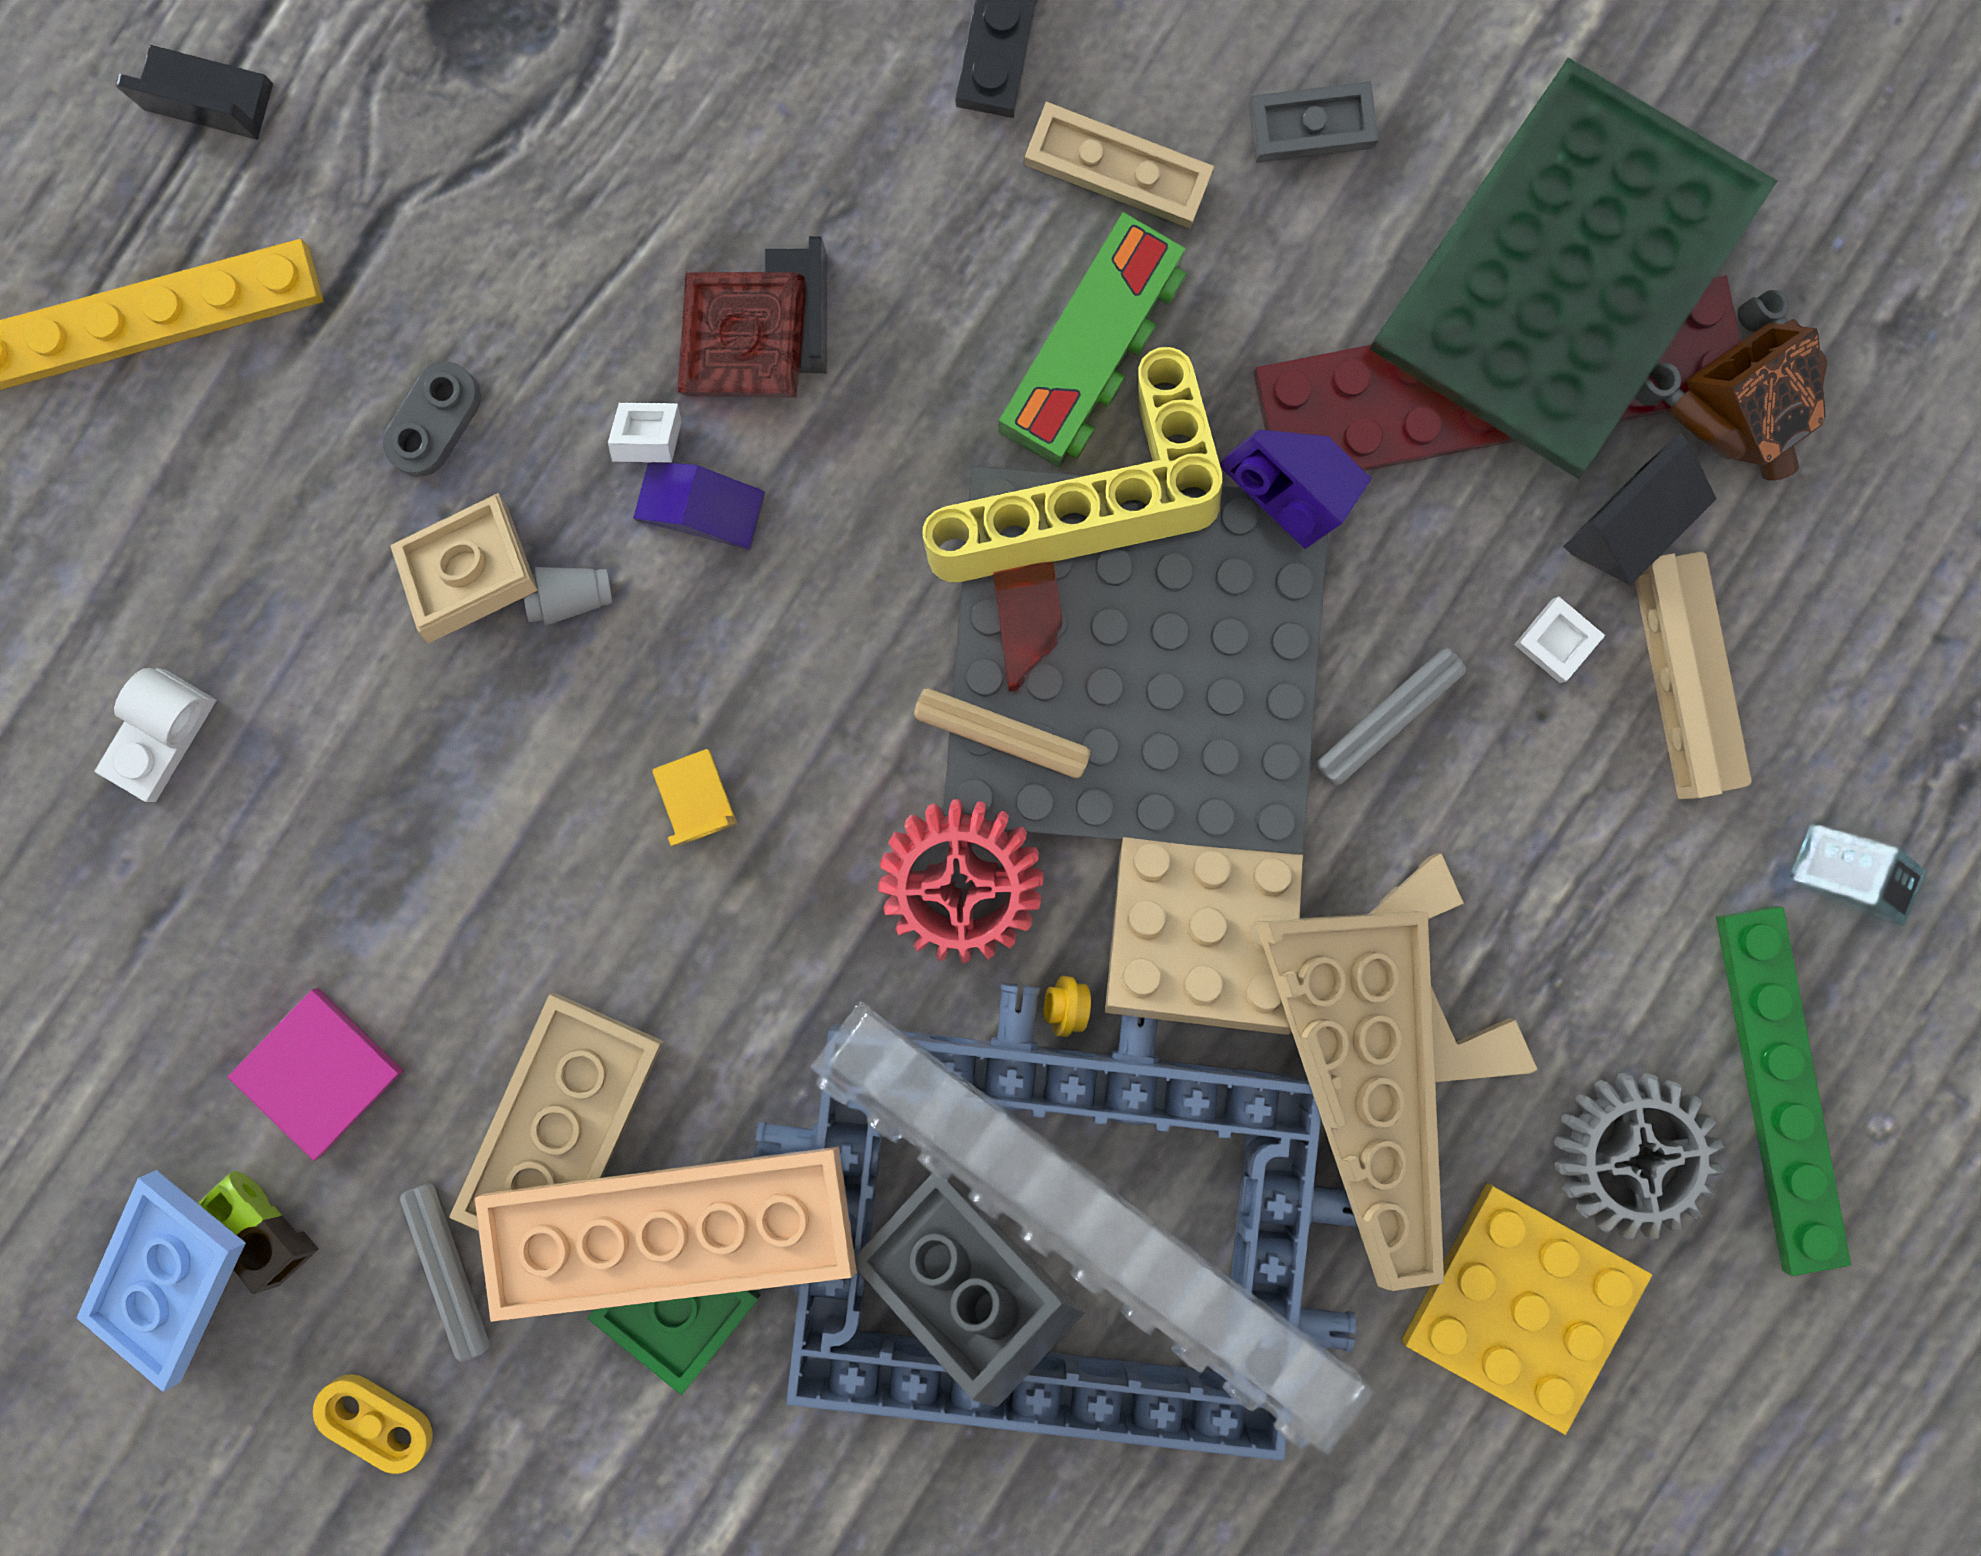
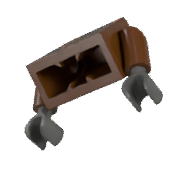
[1632,290,1828,480]

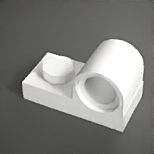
[94,668,217,802]

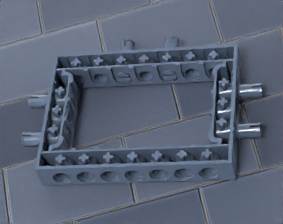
[754,983,1358,1461]

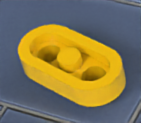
[313,1374,433,1474]

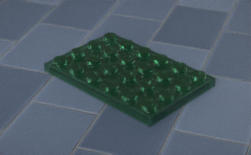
[1370,57,1778,479]

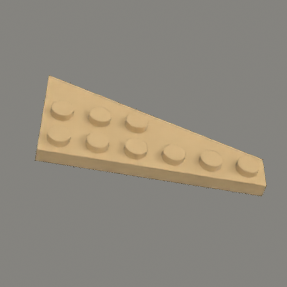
[1255,911,1444,1291]

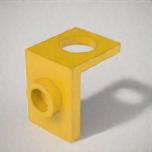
[652,749,738,846]

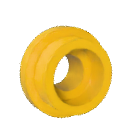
[1043,976,1091,1037]

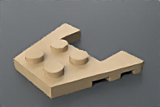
[1369,853,1538,1082]

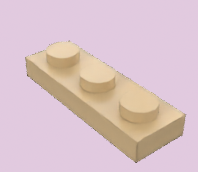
[1024,102,1214,229]

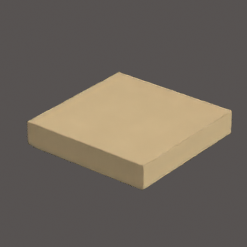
[390,493,538,644]

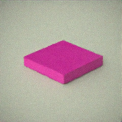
[227,988,404,1161]

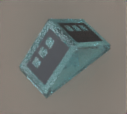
[1789,824,1927,926]

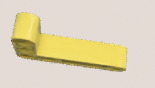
[923,347,1222,582]

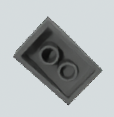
[855,1170,1084,1407]

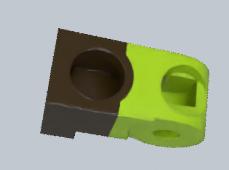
[197,1171,319,1294]

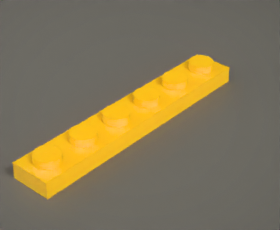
[0,239,324,390]

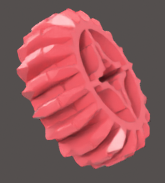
[878,798,1044,964]

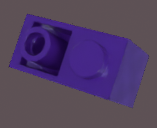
[1219,429,1372,549]

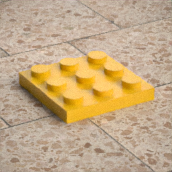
[1401,1182,1652,1435]

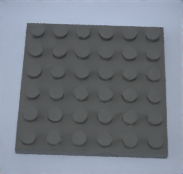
[943,466,1328,855]

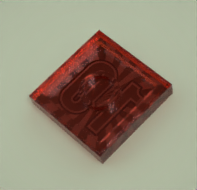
[677,272,805,398]

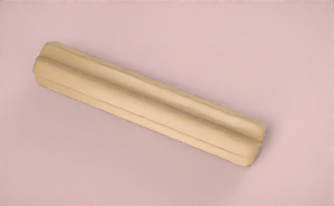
[914,688,1090,778]

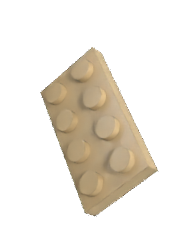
[449,992,664,1231]

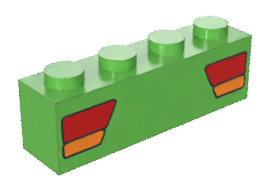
[998,212,1187,468]

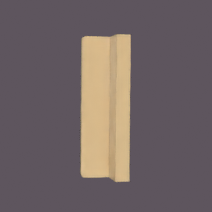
[1635,552,1752,799]

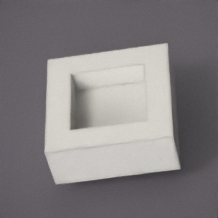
[608,403,682,463]
[1514,596,1605,683]

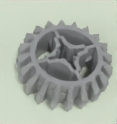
[1553,1073,1725,1239]

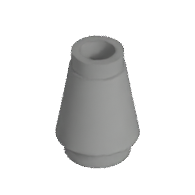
[524,567,612,626]

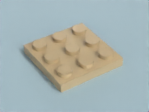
[1105,837,1303,1035]

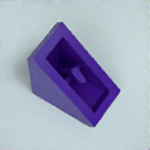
[633,462,765,550]

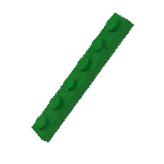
[1716,906,1851,1276]

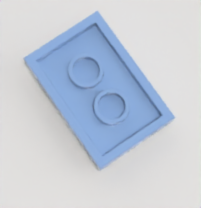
[77,1170,246,1392]

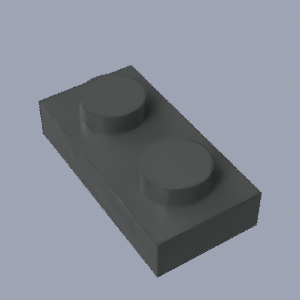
[1249,81,1379,163]

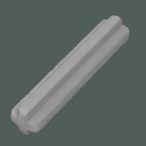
[1316,648,1466,785]
[400,1183,490,1361]

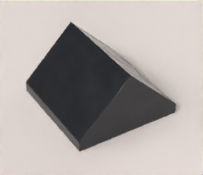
[1563,433,1717,585]

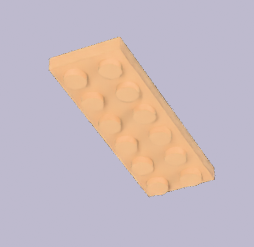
[475,1147,857,1322]

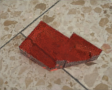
[993,561,1062,691]

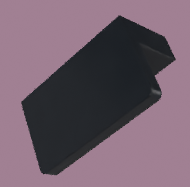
[115,45,273,140]
[765,236,827,373]

